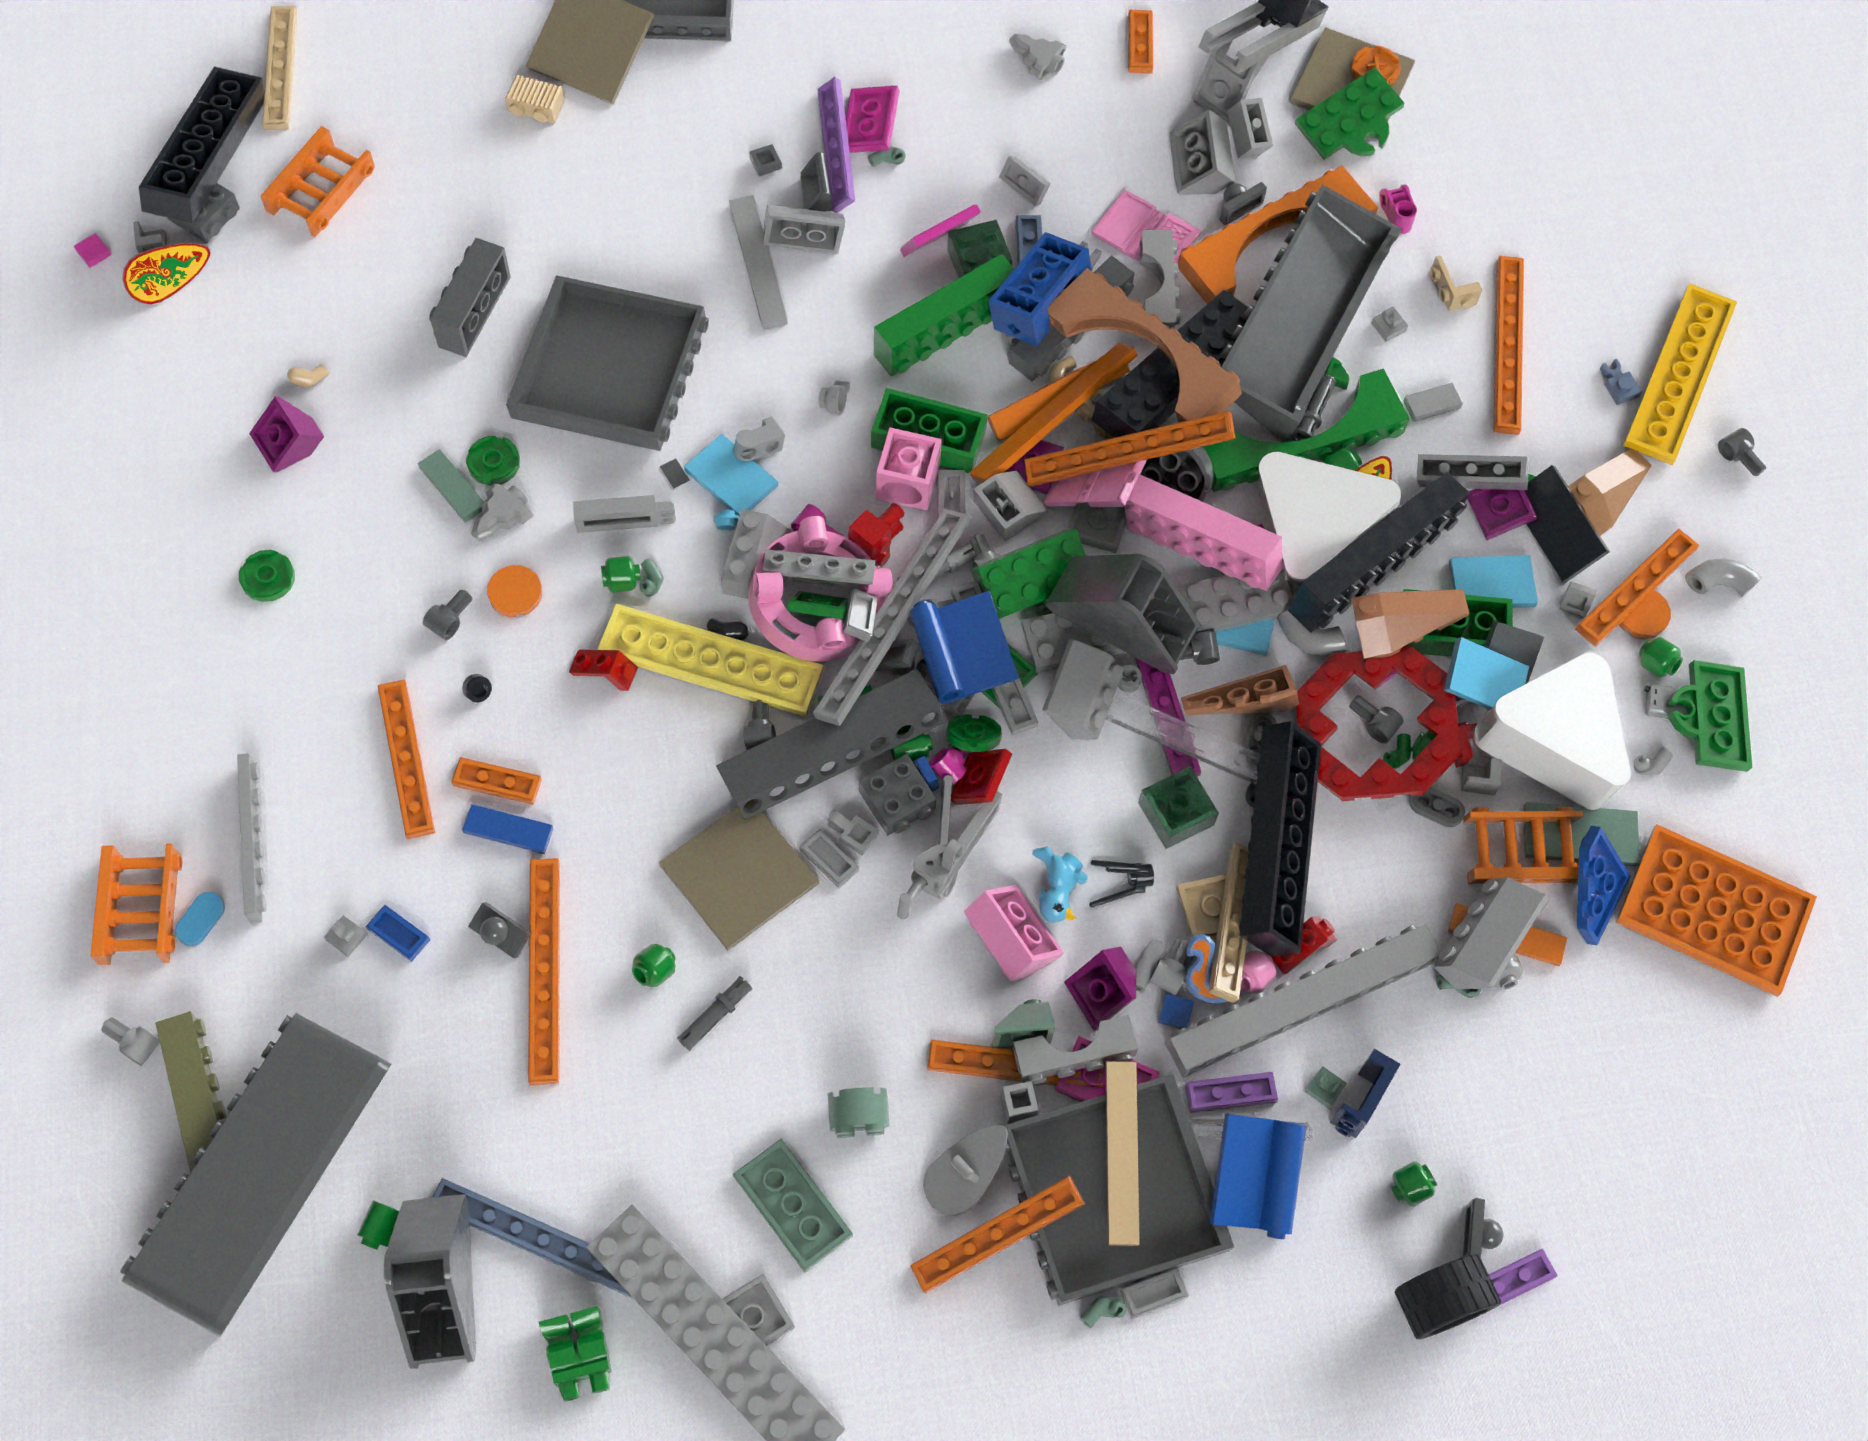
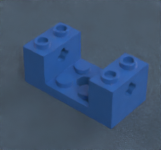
[989,232,1092,347]

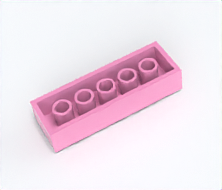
[1124,475,1283,591]

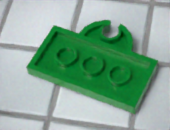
[1295,67,1405,160]
[1667,660,1753,772]

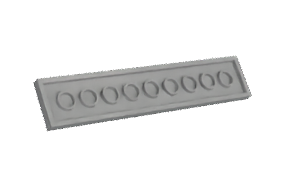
[1021,569,1294,672]
[586,1205,845,1441]

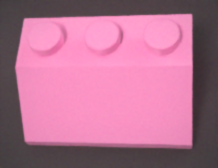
[964,885,1064,982]

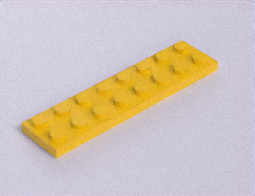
[1623,283,1737,465]

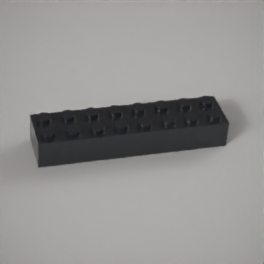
[139,66,264,223]
[1091,290,1248,438]
[1288,472,1470,633]
[1239,721,1321,957]

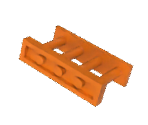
[260,126,375,237]
[1463,807,1583,884]
[90,843,183,965]

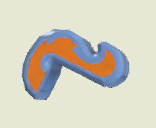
[1185,933,1227,1003]

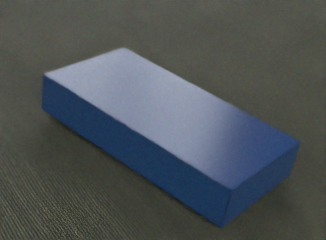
[366,905,430,962]

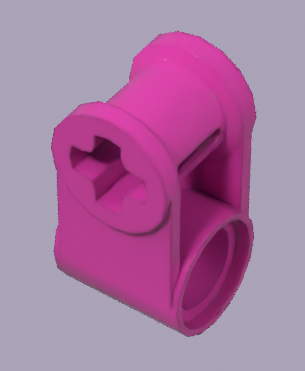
[1379,184,1417,234]

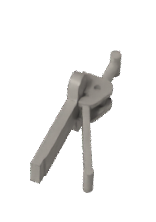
[897,775,1003,919]

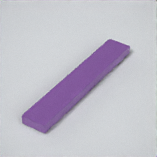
[818,77,855,213]

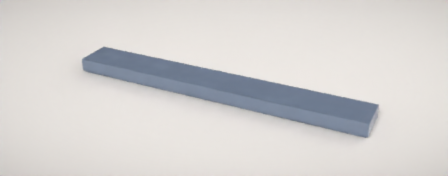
[432,1178,633,1299]

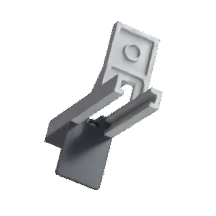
[1191,0,1329,124]

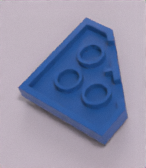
[1577,825,1631,946]

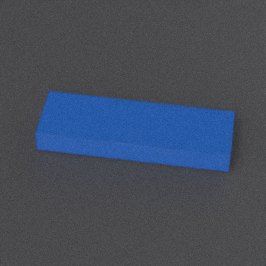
[462,804,554,854]

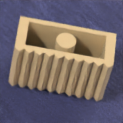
[505,74,564,123]

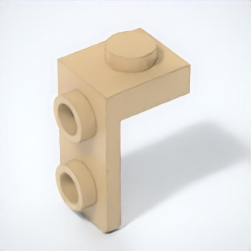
[1430,255,1482,311]

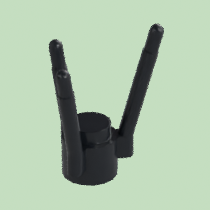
[1089,860,1154,907]

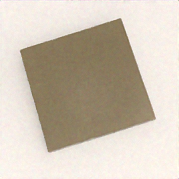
[526,0,654,105]
[1290,27,1415,121]
[659,800,819,951]

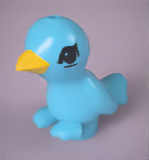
[1032,846,1088,923]

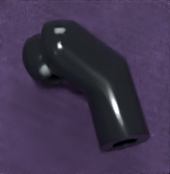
[707,618,749,641]

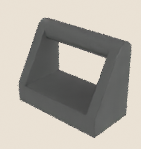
[800,152,831,212]

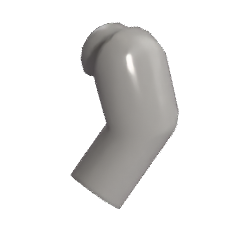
[1634,748,1673,775]

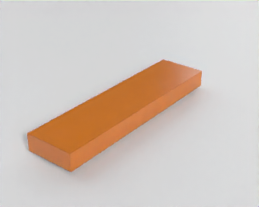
[1448,903,1568,966]

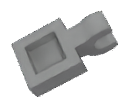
[828,811,879,856]

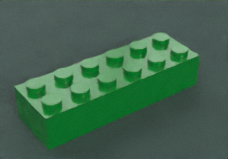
[874,254,1014,377]

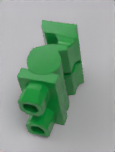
[538,1306,612,1402]

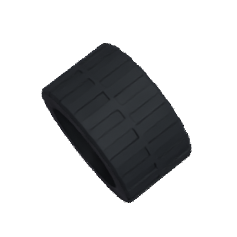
[1394,1254,1501,1340]

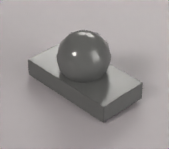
[1219,182,1267,226]
[875,639,920,676]
[468,902,532,958]
[1462,1198,1504,1257]

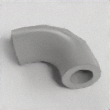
[1685,558,1762,596]
[1277,610,1346,656]

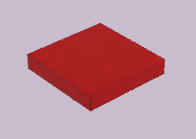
[950,749,1012,805]

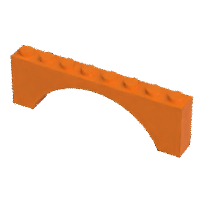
[1178,166,1378,304]

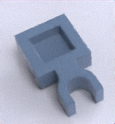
[1600,359,1642,405]

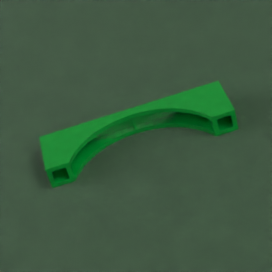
[1203,368,1410,492]

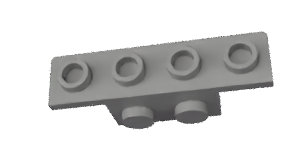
[763,549,875,587]

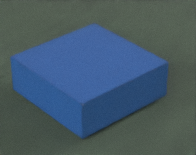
[915,756,939,792]
[1158,993,1195,1029]

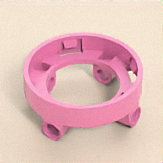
[748,516,892,662]

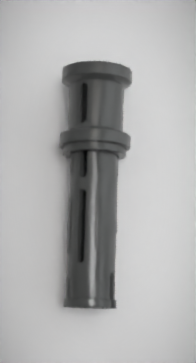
[1291,374,1336,441]

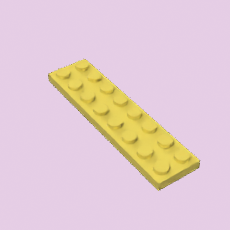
[597,604,824,717]

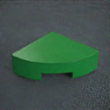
[1324,357,1349,390]

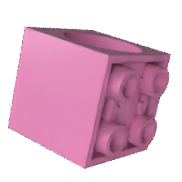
[876,428,942,511]

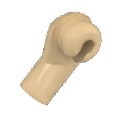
[287,364,329,388]

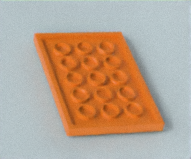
[1615,824,1817,997]

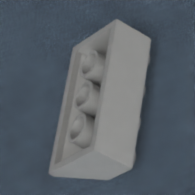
[1433,877,1549,989]

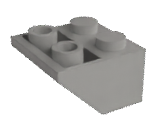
[974,471,1048,541]

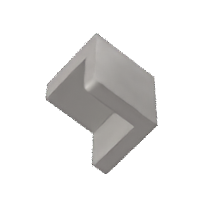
[133,221,167,253]
[1461,758,1502,795]

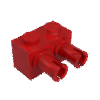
[848,503,905,567]

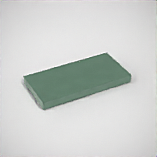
[1523,802,1640,867]
[733,1138,853,1273]

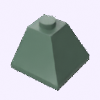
[992,999,1055,1048]

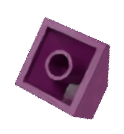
[249,396,324,472]
[1064,946,1136,1031]

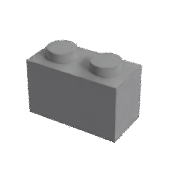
[1227,98,1273,158]

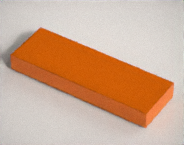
[1128,9,1153,74]
[451,757,542,805]

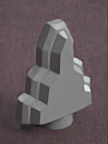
[1009,34,1067,80]
[471,483,534,541]

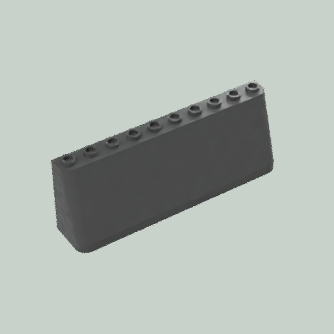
[1220,184,1402,442]
[120,1013,392,1337]

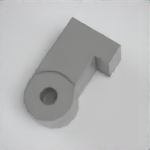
[733,417,785,461]

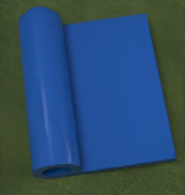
[910,591,1019,703]
[1209,1113,1307,1239]

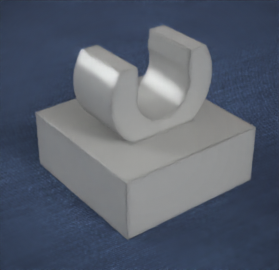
[1371,307,1408,342]
[1560,581,1596,617]
[324,915,367,957]

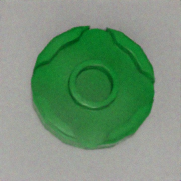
[466,436,520,486]
[239,550,295,602]
[946,714,1002,752]

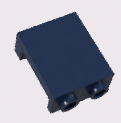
[1330,1048,1400,1138]

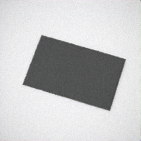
[660,459,690,488]

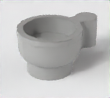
[819,380,850,414]

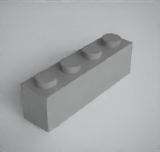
[1416,454,1529,490]

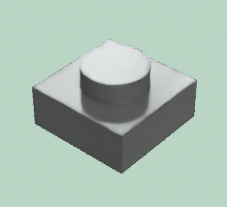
[749,144,782,176]

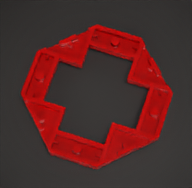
[1296,646,1461,801]

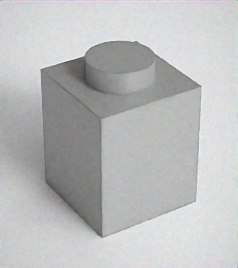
[1001,1081,1038,1124]

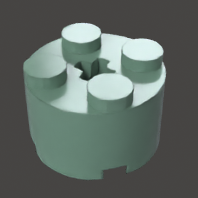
[827,1087,890,1138]

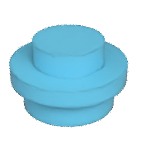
[713,510,739,530]

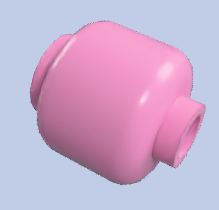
[1240,950,1276,994]

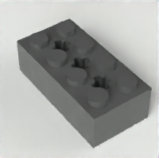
[429,238,511,357]

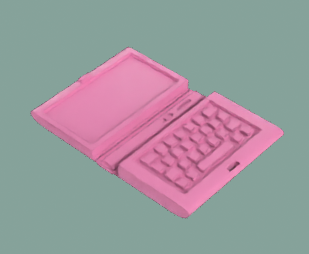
[1091,190,1201,263]
[1043,460,1147,507]

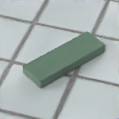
[418,449,484,522]

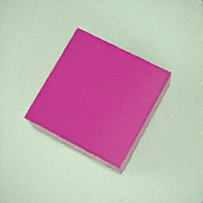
[73,233,111,268]

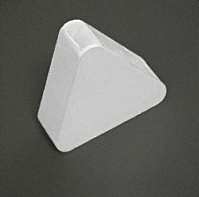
[1259,452,1401,597]
[1473,653,1631,810]

